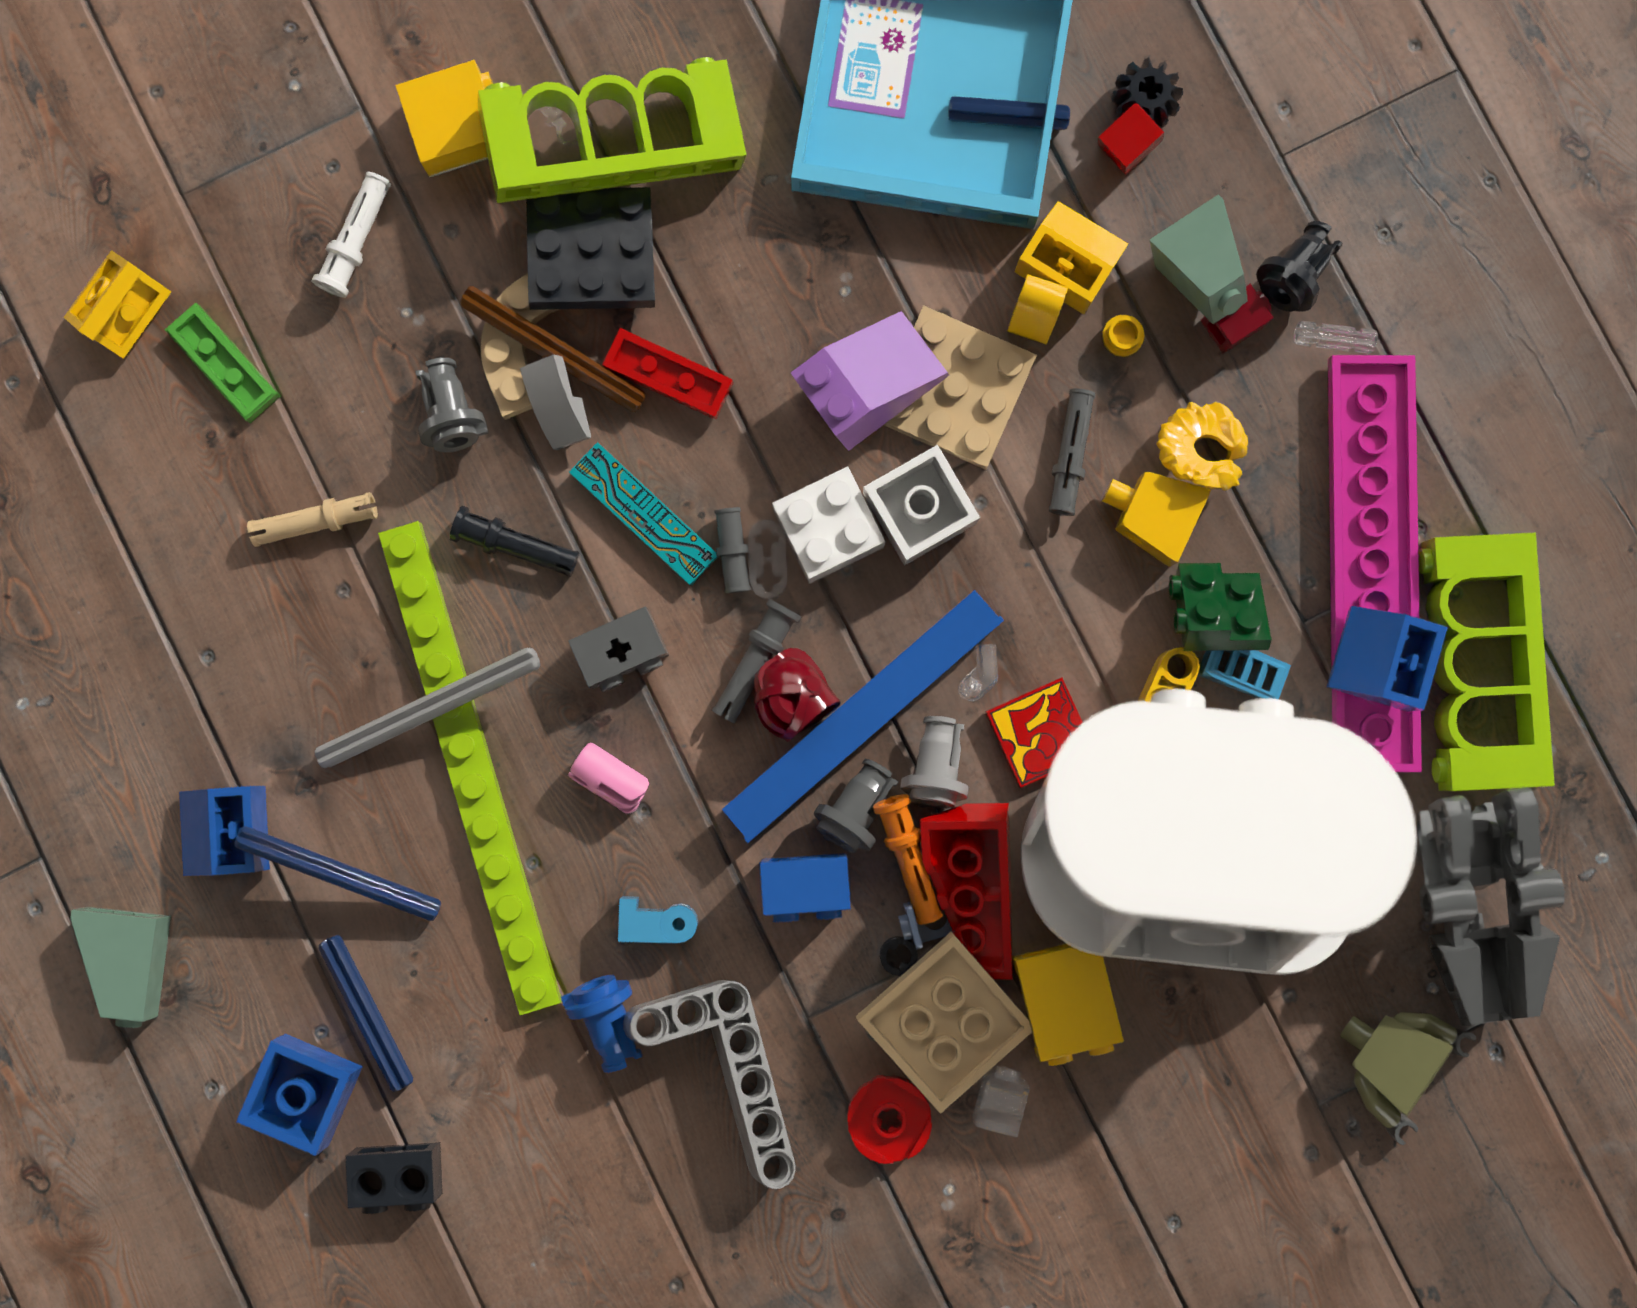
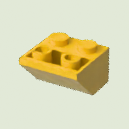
[1014,201,1128,315]

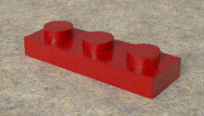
[602,328,734,420]

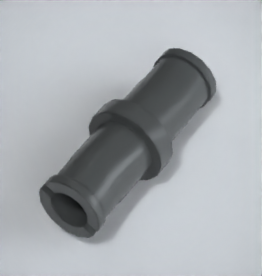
[714,507,751,594]

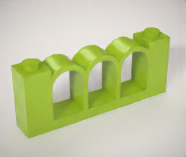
[478,57,747,203]
[1418,532,1555,791]

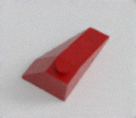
[920,803,1013,980]

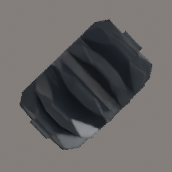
[1111,57,1183,128]

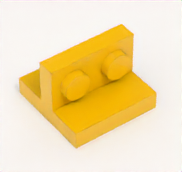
[64,250,171,359]

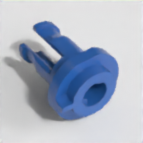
[561,975,643,1073]

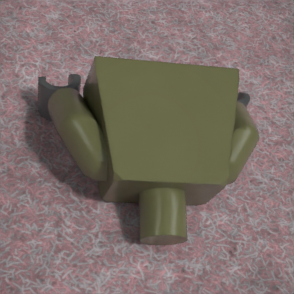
[1340,1012,1476,1145]

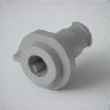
[900,716,969,809]

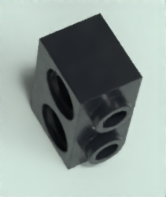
[345,1142,443,1214]

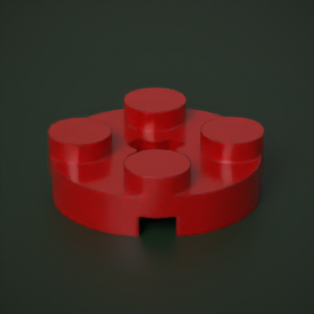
[847,1075,932,1164]

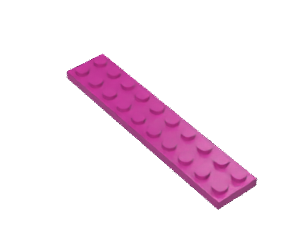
[1328,355,1422,772]

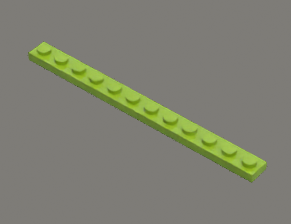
[378,521,562,1015]

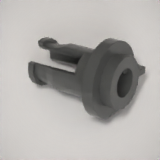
[415,358,488,452]
[813,758,899,853]

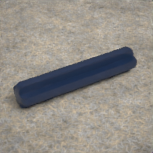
[948,96,1070,130]

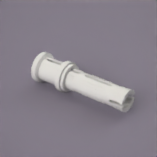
[311,172,391,298]

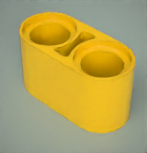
[1007,274,1068,345]
[1138,647,1200,702]

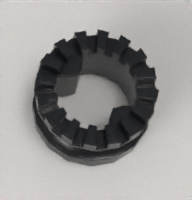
[879,936,918,976]

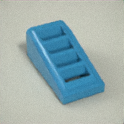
[1198,650,1291,700]

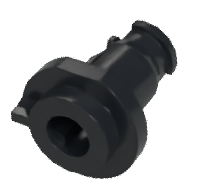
[1256,221,1342,312]

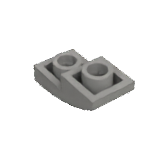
[520,355,592,450]

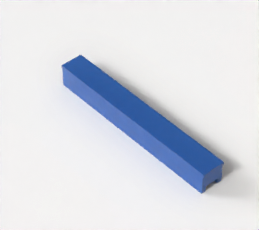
[722,590,1004,843]

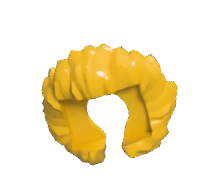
[1156,402,1248,491]

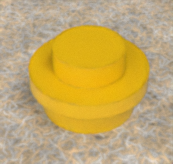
[1102,315,1144,357]

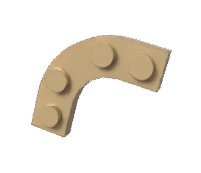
[481,274,560,420]

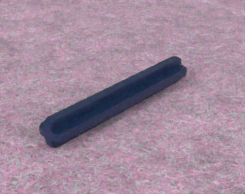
[318,935,413,1092]

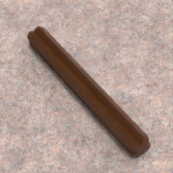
[460,286,646,412]

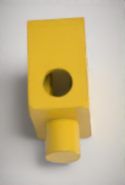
[1102,472,1211,567]

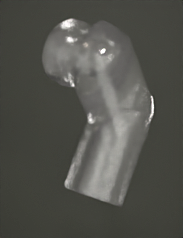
[957,644,999,701]

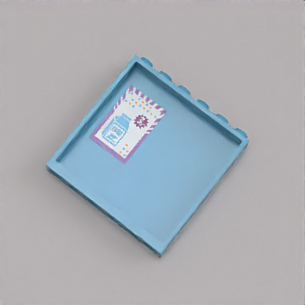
[791,0,1073,229]

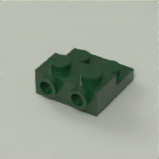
[1168,563,1272,651]

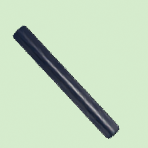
[234,826,441,921]

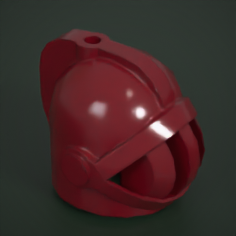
[754,648,841,742]

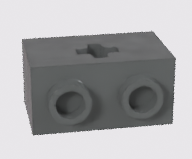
[568,606,669,692]

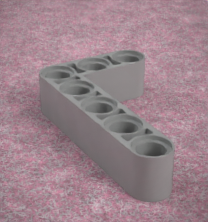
[623,980,795,1189]

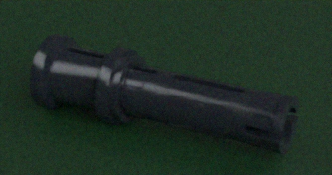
[450,505,579,577]

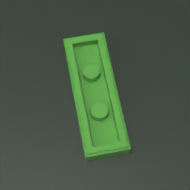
[165,302,281,423]

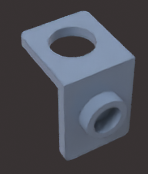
[898,895,953,949]

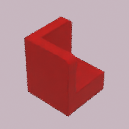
[1098,103,1164,175]

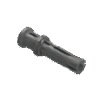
[712,599,802,723]

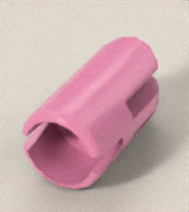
[568,743,649,814]

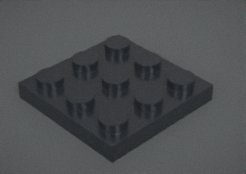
[526,187,655,310]

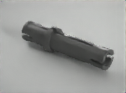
[1049,388,1095,516]

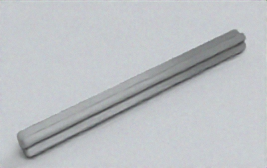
[315,648,541,768]

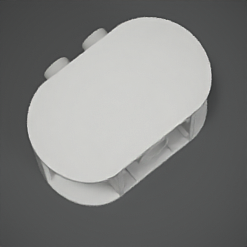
[1021,689,1415,975]

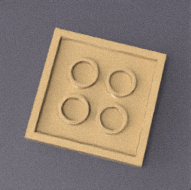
[884,305,1037,470]
[856,932,1032,1114]

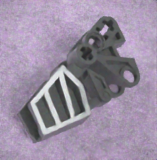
[1417,787,1565,1026]

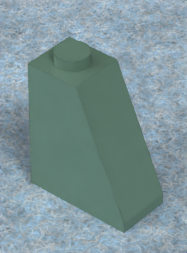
[1150,195,1248,324]
[70,907,171,1028]

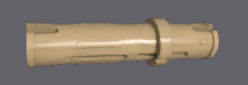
[247,492,378,547]

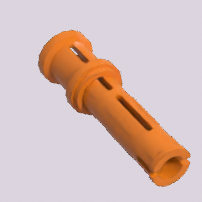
[873,794,943,925]

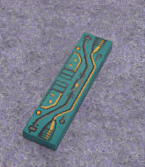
[569,442,718,586]

